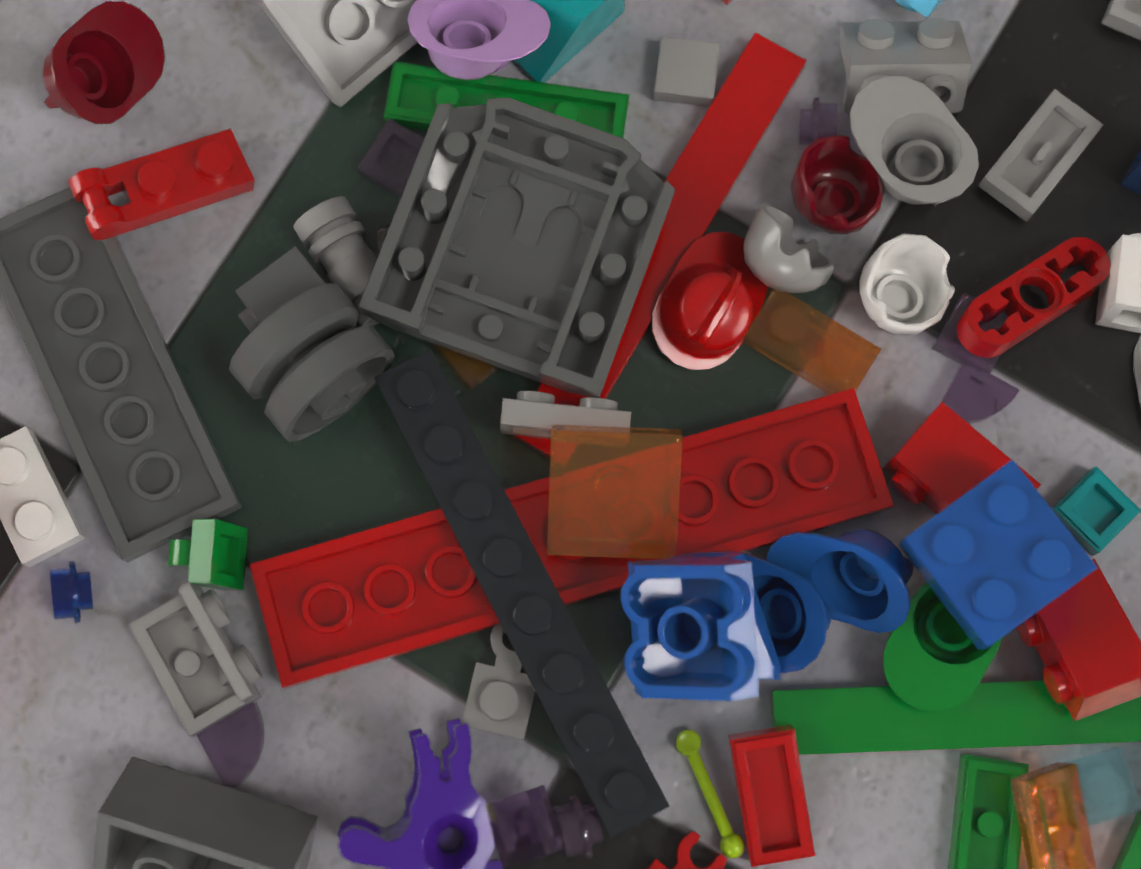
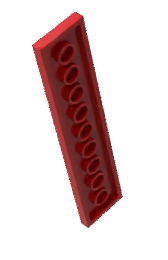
[249,388,894,689]

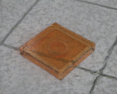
[547,425,683,559]

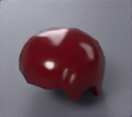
[791,135,885,235]

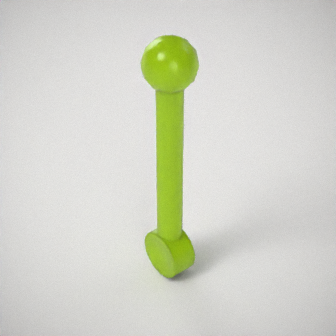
[675,730,745,859]

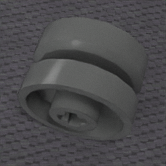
[229,283,395,442]

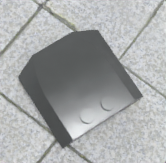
[358,97,676,398]

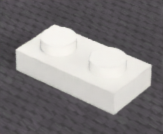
[0,426,86,568]

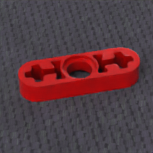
[957,237,1111,358]

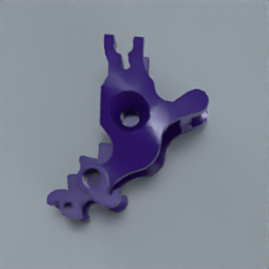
[337,718,503,869]

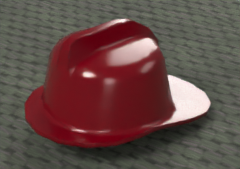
[42,1,165,124]

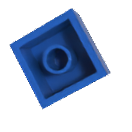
[899,459,1098,650]

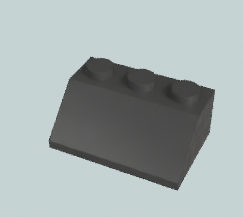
[93,756,318,869]

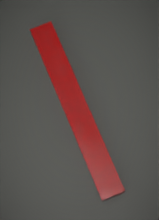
[512,32,807,468]

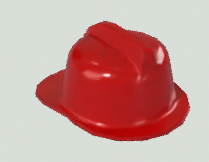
[652,232,768,370]

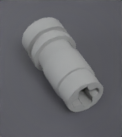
[293,196,380,327]

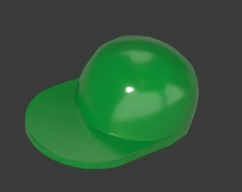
[883,582,1003,712]

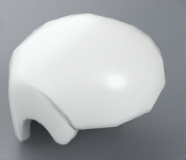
[859,233,955,335]

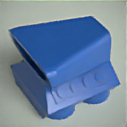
[621,552,781,701]

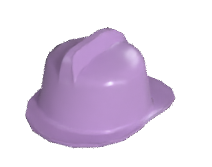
[407,0,551,80]

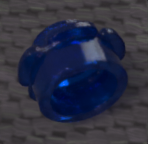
[50,561,93,624]

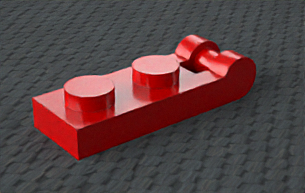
[68,128,255,240]

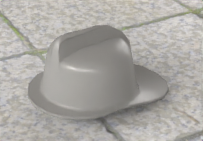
[850,76,979,206]

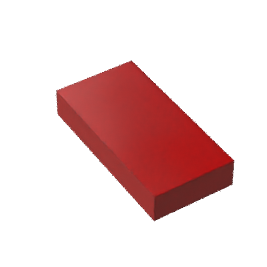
[728,724,815,867]

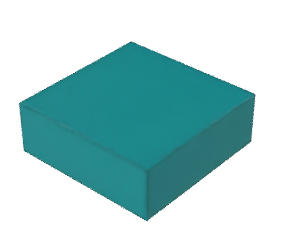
[1051,466,1141,556]

